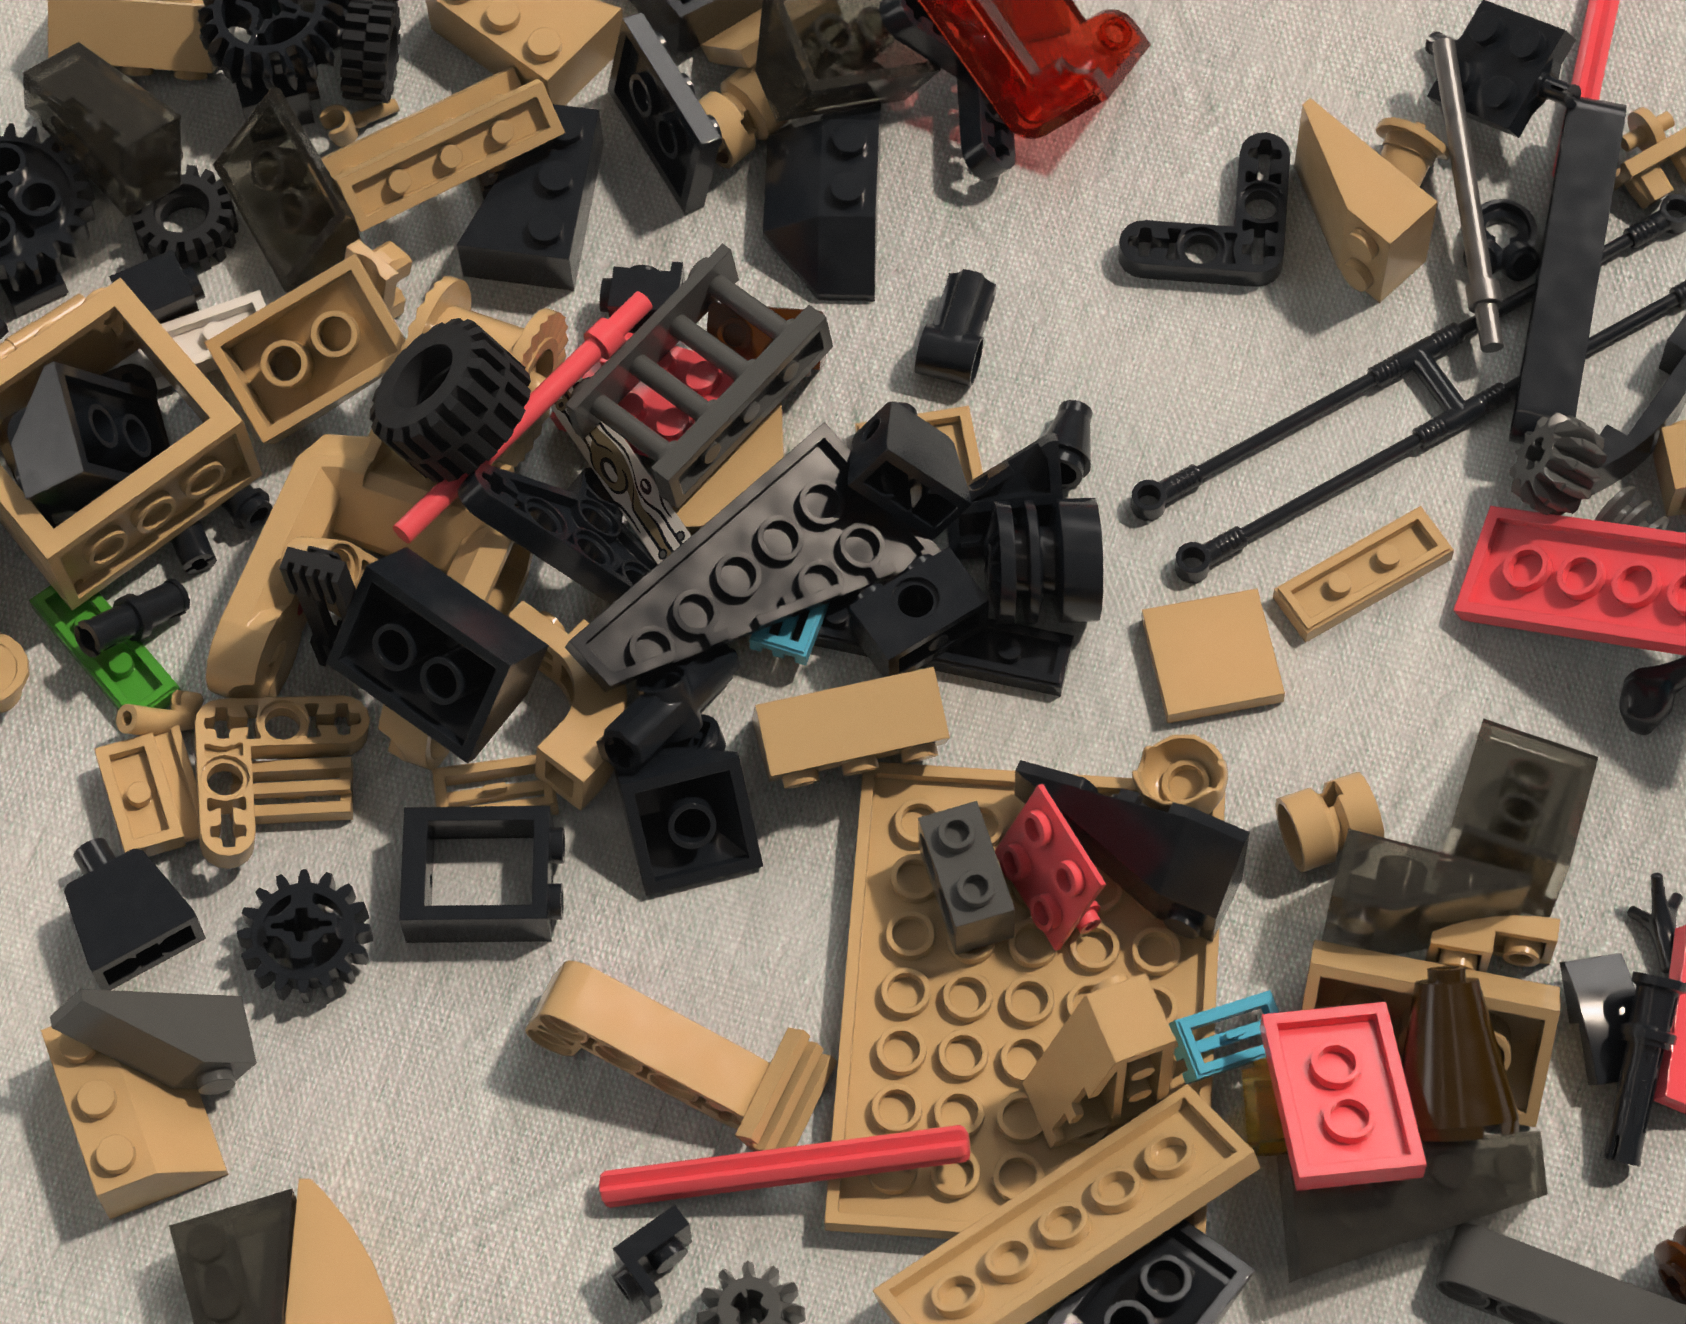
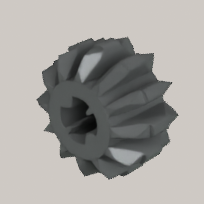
[1509,412,1607,515]
[696,1260,806,1324]

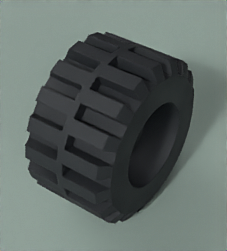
[370,318,531,483]

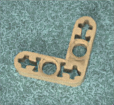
[194,695,370,869]

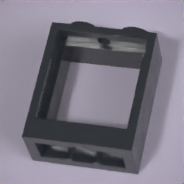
[399,806,565,943]

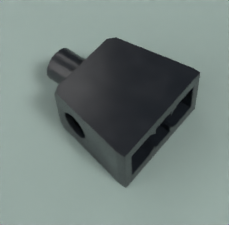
[847,401,972,541]
[63,838,206,990]

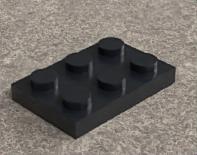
[607,12,722,214]

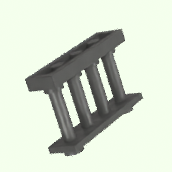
[565,243,833,509]

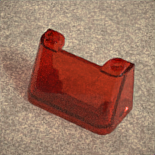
[918,0,1151,139]

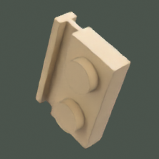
[94,725,199,857]

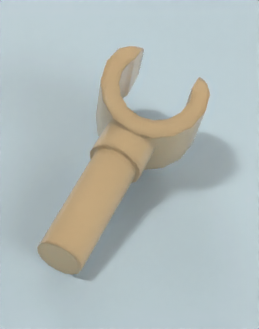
[319,99,399,147]

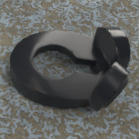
[1463,199,1540,281]

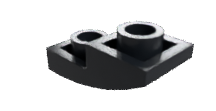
[1560,953,1635,1085]

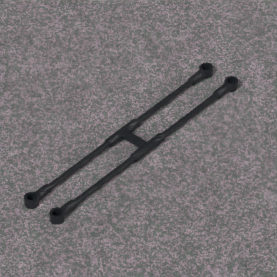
[1131,194,1686,584]

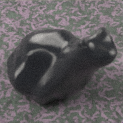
[1619,655,1686,735]

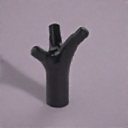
[1627,872,1683,973]

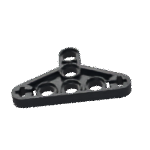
[457,464,658,605]

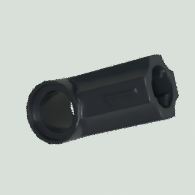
[914,269,996,387]

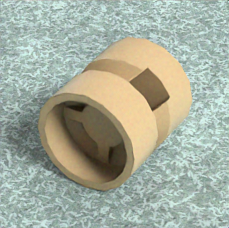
[698,66,791,168]
[1275,772,1385,872]

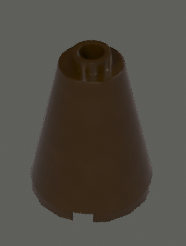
[1401,966,1519,1142]

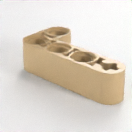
[525,960,770,1129]

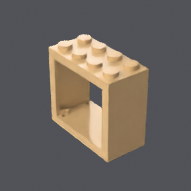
[0,278,263,611]

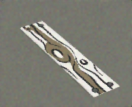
[551,377,691,564]

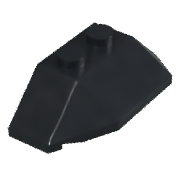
[763,102,882,301]

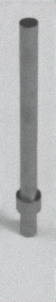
[1432,38,1504,353]

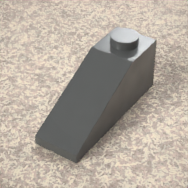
[50,989,257,1095]

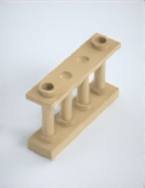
[311,67,565,232]

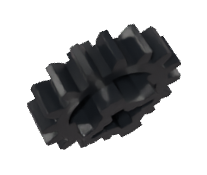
[237,869,373,1003]

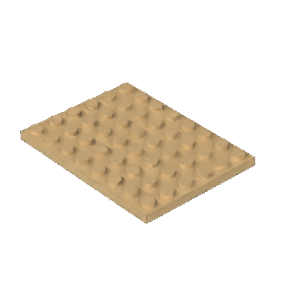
[824,762,1226,1239]

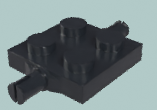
[1425,0,1581,138]

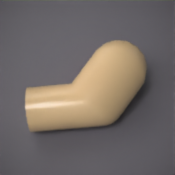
[116,690,204,736]

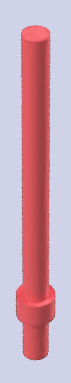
[393,291,653,544]

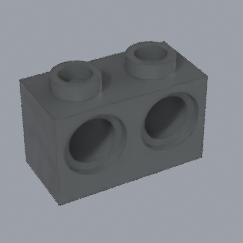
[918,801,1015,955]

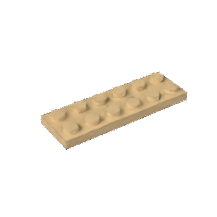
[873,1084,1261,1324]

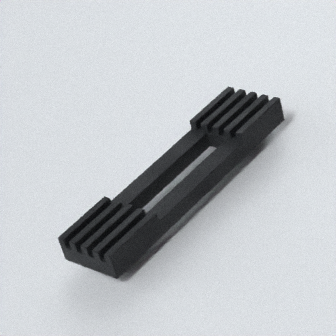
[279,546,356,669]

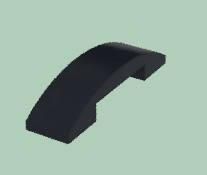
[1591,314,1686,495]

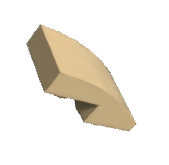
[1425,915,1560,973]

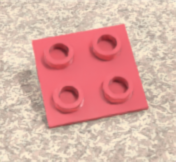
[995,784,1106,951]

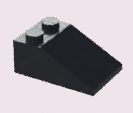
[1047,1219,1255,1324]

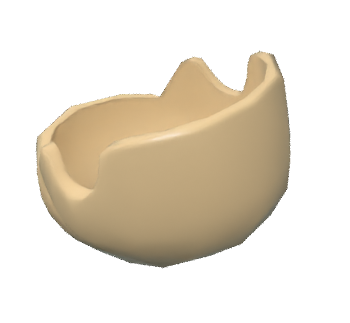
[1132,734,1228,814]

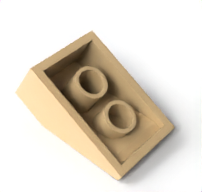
[1294,98,1438,303]
[204,254,406,444]

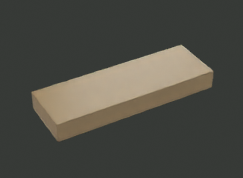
[1273,506,1454,643]

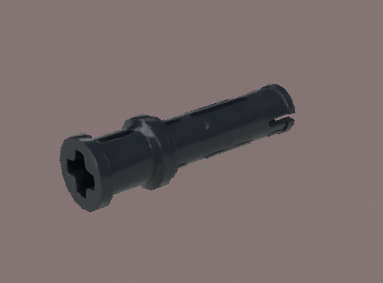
[1600,972,1686,1167]

